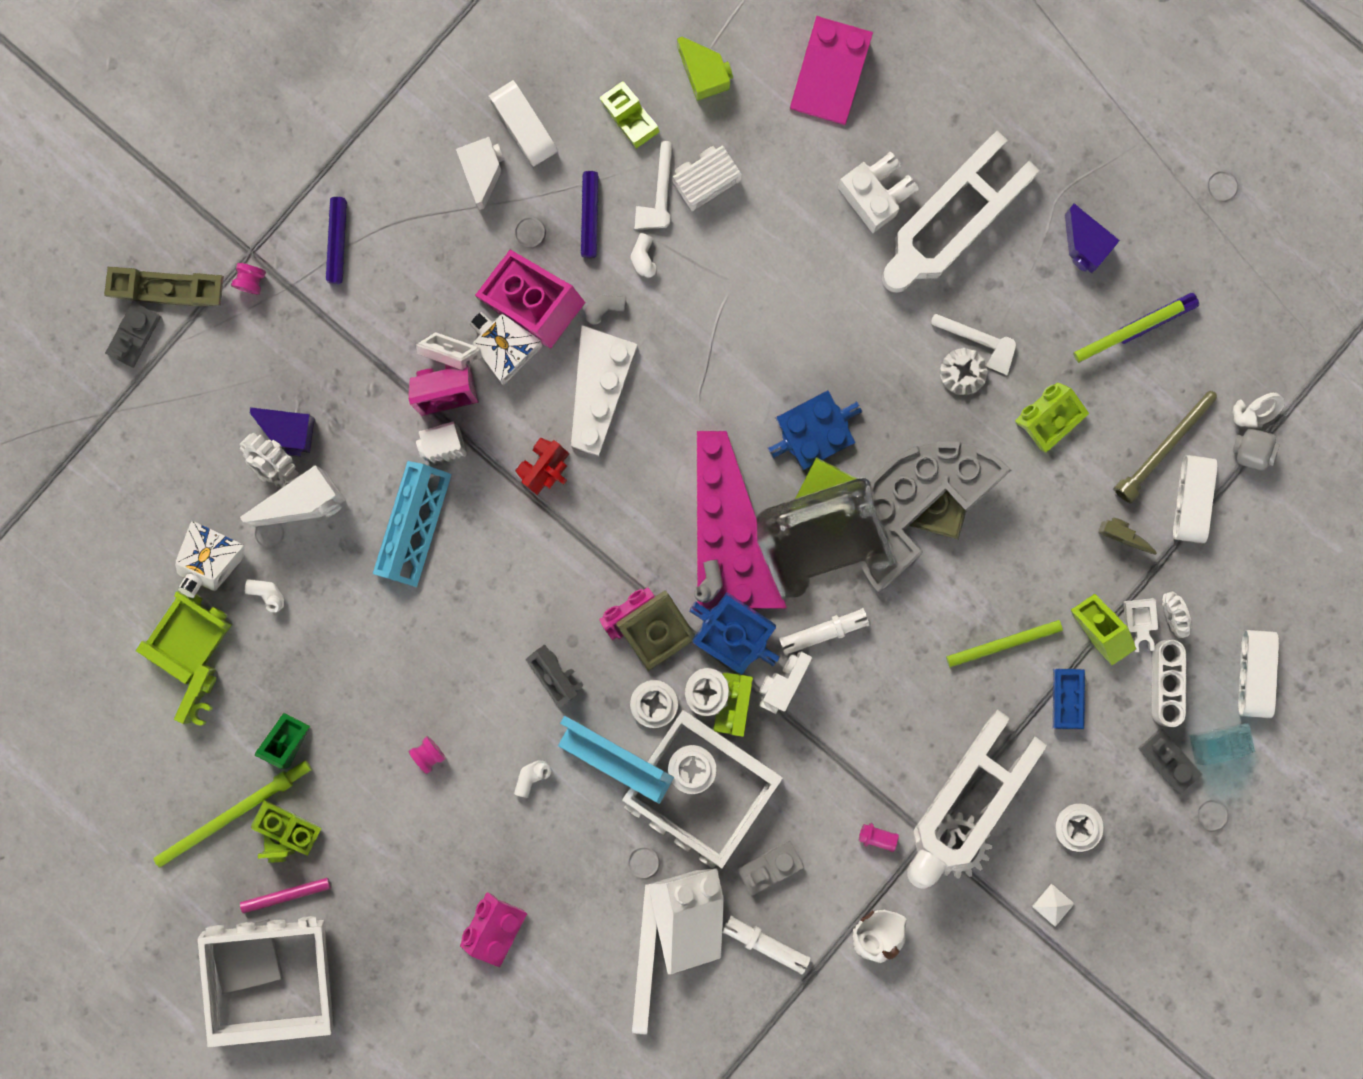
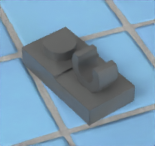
[105,301,161,368]
[526,645,583,708]
[1138,729,1203,794]

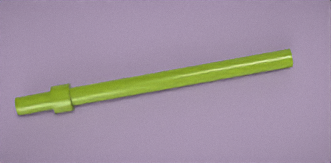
[153,760,312,868]

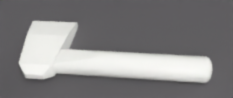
[634,141,672,230]
[931,314,1016,375]

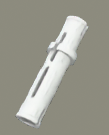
[779,608,870,656]
[722,915,811,975]

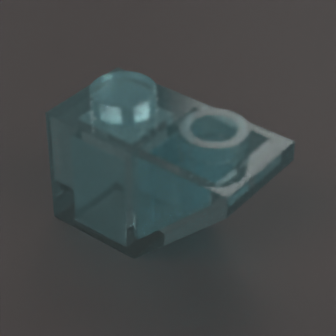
[1189,723,1255,766]

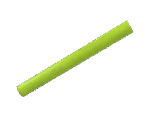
[1073,300,1185,363]
[946,620,1063,667]

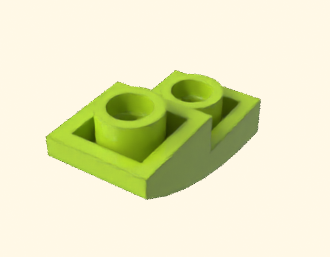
[251,800,321,856]

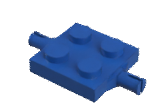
[768,390,862,470]
[689,592,780,675]

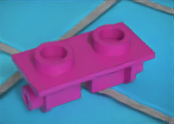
[599,587,655,641]

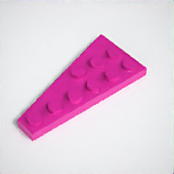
[697,431,787,609]

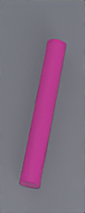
[240,878,331,914]

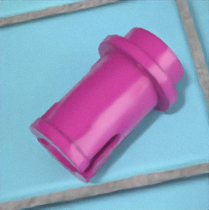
[858,823,899,852]

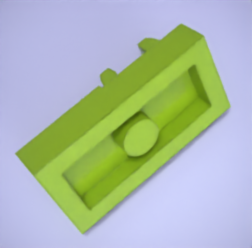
[173,664,216,726]

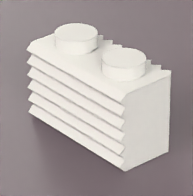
[673,145,742,211]
[416,421,467,465]

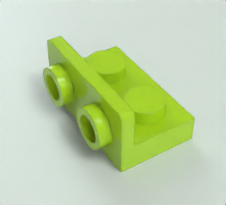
[1015,382,1090,453]
[714,673,753,737]

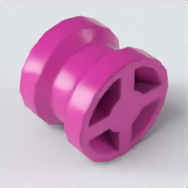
[231,263,266,295]
[408,736,446,774]

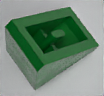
[254,713,310,769]

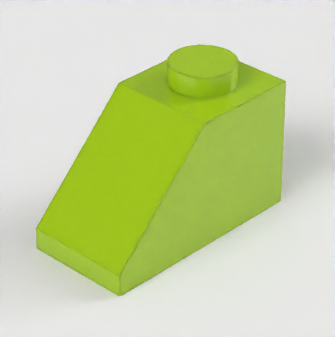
[677,36,733,101]
[1071,594,1137,665]

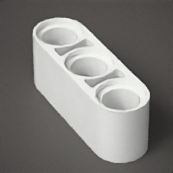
[488,80,558,167]
[1173,455,1217,544]
[1238,630,1279,718]
[1152,640,1186,727]

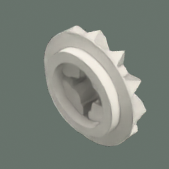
[940,348,988,395]
[1162,591,1192,638]
[685,668,731,716]
[630,680,678,728]
[668,745,716,794]
[1055,803,1104,852]

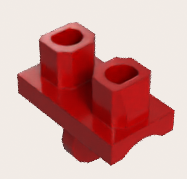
[515,438,570,496]

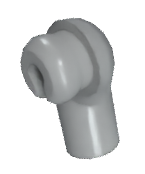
[585,295,626,324]
[694,560,723,603]

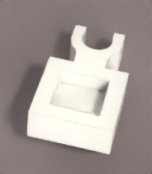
[1123,598,1158,652]

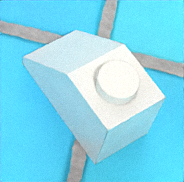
[456,137,504,210]

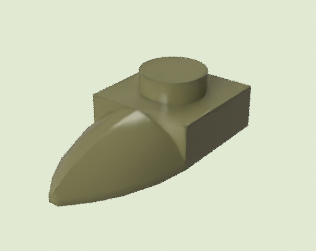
[1098,518,1157,555]

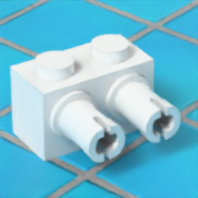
[838,152,919,233]

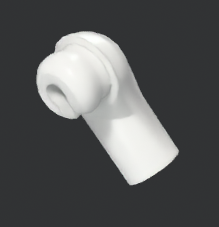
[631,233,657,278]
[245,579,285,613]
[514,760,552,798]

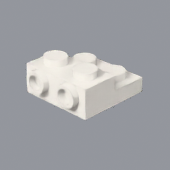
[759,652,813,714]

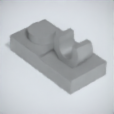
[737,840,804,896]

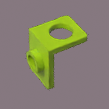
[258,835,295,863]

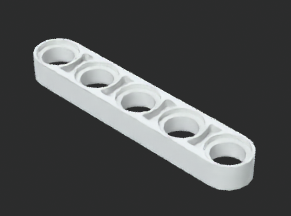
[632,884,657,1035]

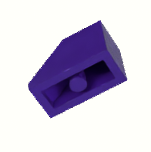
[1065,204,1120,273]
[250,407,315,457]

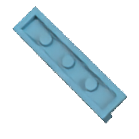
[373,461,452,587]
[558,716,674,804]

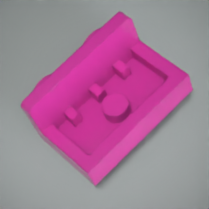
[460,892,527,968]

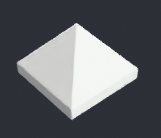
[1032,884,1074,927]

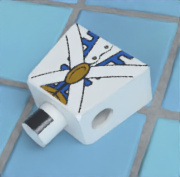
[470,312,543,386]
[175,521,245,598]

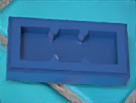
[1052,669,1085,729]

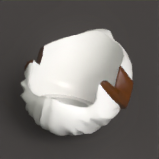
[853,910,907,963]

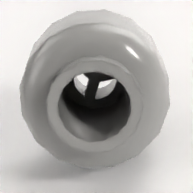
[1233,428,1280,470]

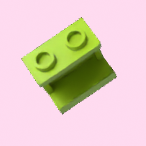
[135,591,232,684]

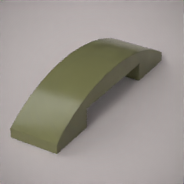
[104,266,224,306]

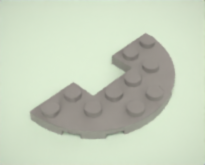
[855,441,1012,592]

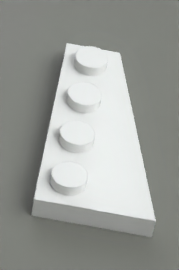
[571,326,638,456]

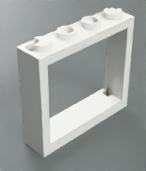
[622,710,783,869]
[198,916,334,1047]

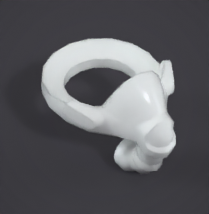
[1232,393,1284,429]

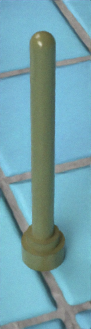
[1113,391,1217,504]

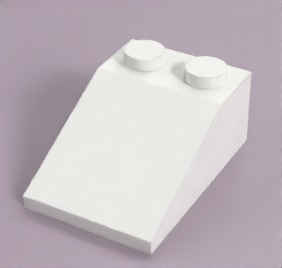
[240,465,345,527]
[648,869,724,974]

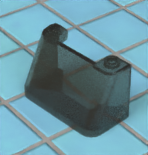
[756,478,896,600]

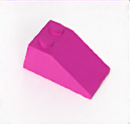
[790,16,873,125]
[475,249,586,349]
[408,364,479,416]

